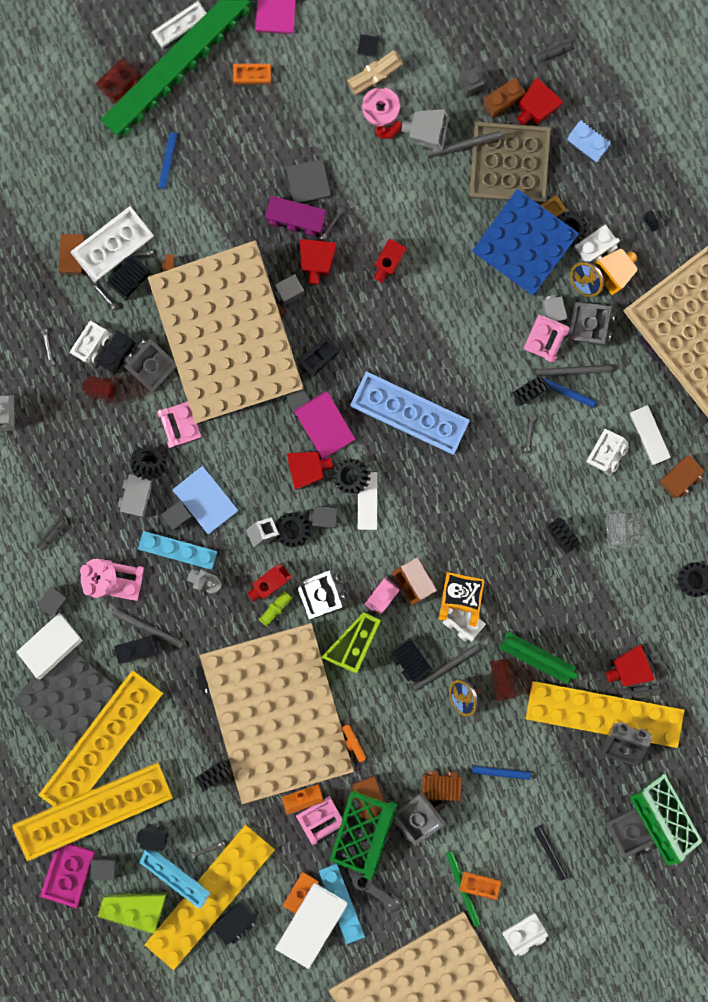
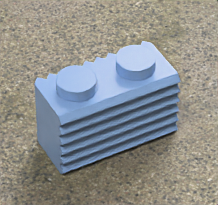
[567,121,610,162]

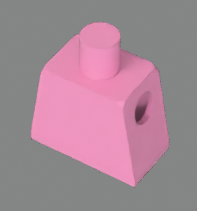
[364,576,401,616]

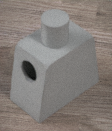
[402,109,449,151]
[0,395,14,431]

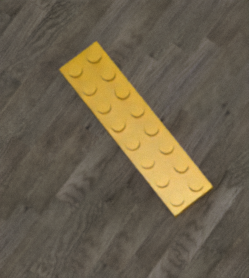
[39,670,163,806]
[525,681,684,748]
[12,762,173,861]
[144,824,275,970]

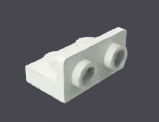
[574,225,620,264]
[70,321,114,368]
[586,429,629,476]
[442,608,486,642]
[502,912,548,956]

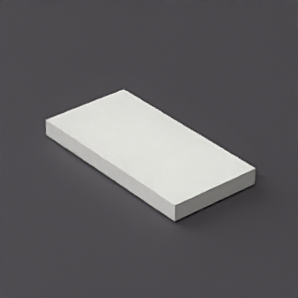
[70,206,154,283]
[275,883,348,969]

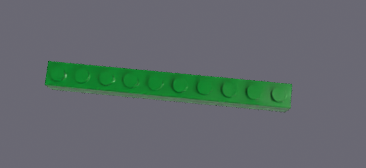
[101,0,251,139]

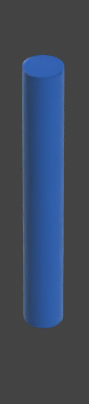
[158,132,177,189]
[544,378,596,408]
[472,766,531,780]

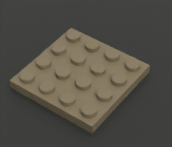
[469,122,551,204]

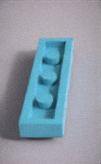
[138,531,217,570]
[139,849,210,909]
[319,863,365,944]

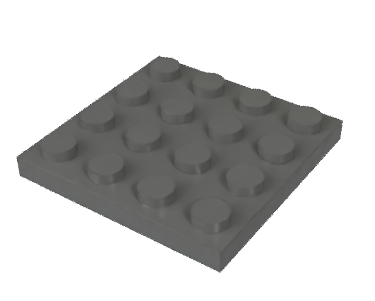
[13,650,119,751]

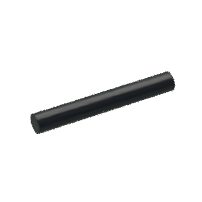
[534,825,568,881]

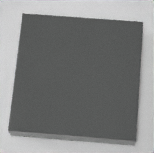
[286,159,331,203]

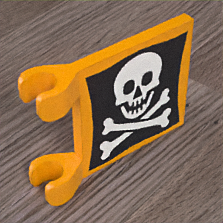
[439,572,484,627]

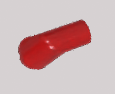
[375,121,402,139]

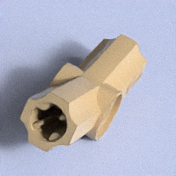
[347,50,404,96]

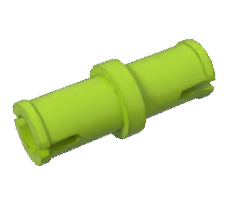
[258,591,293,627]

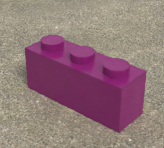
[265,196,326,237]

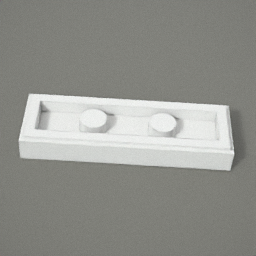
[152,1,206,49]
[630,405,671,465]
[358,472,377,530]

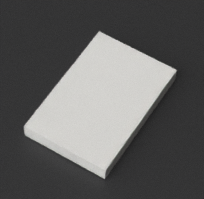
[17,613,83,680]

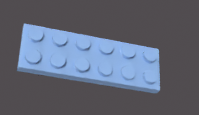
[350,372,470,455]

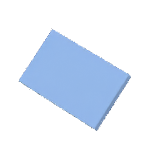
[173,466,238,535]

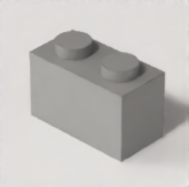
[118,474,153,517]

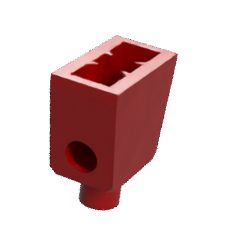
[517,78,563,125]
[373,238,408,283]
[300,239,336,285]
[287,452,333,490]
[247,563,293,602]
[605,645,655,686]

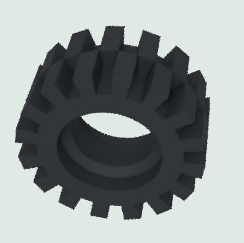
[557,210,588,247]
[512,375,549,406]
[131,445,167,481]
[333,458,371,494]
[276,512,309,547]
[547,517,580,554]
[677,562,708,597]
[195,759,232,792]

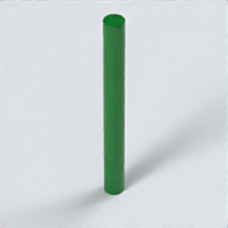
[445,850,481,927]

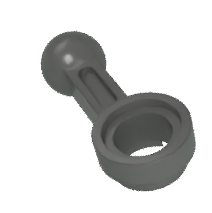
[352,872,401,912]

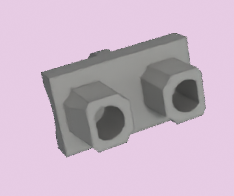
[187,570,221,594]

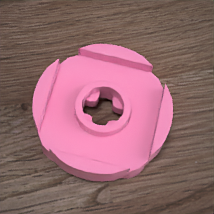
[362,88,400,127]
[80,559,116,597]

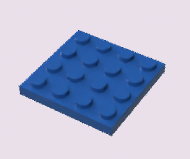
[472,189,579,296]

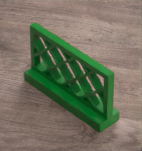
[499,631,578,684]
[630,773,702,866]
[330,790,397,880]

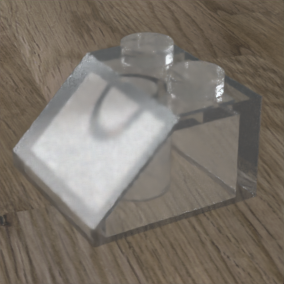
[605,509,649,549]

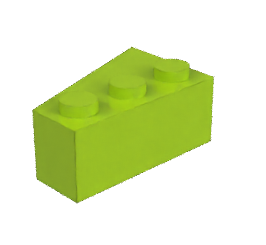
[321,612,381,674]
[98,892,168,934]

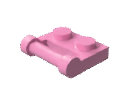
[523,314,570,362]
[157,402,202,448]
[106,560,144,601]
[296,796,346,846]

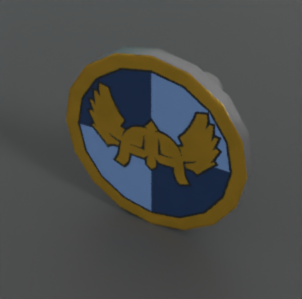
[570,261,604,297]
[449,679,482,717]

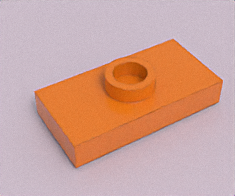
[233,64,271,85]
[342,724,366,762]
[282,784,324,815]
[283,871,319,914]
[459,871,502,900]

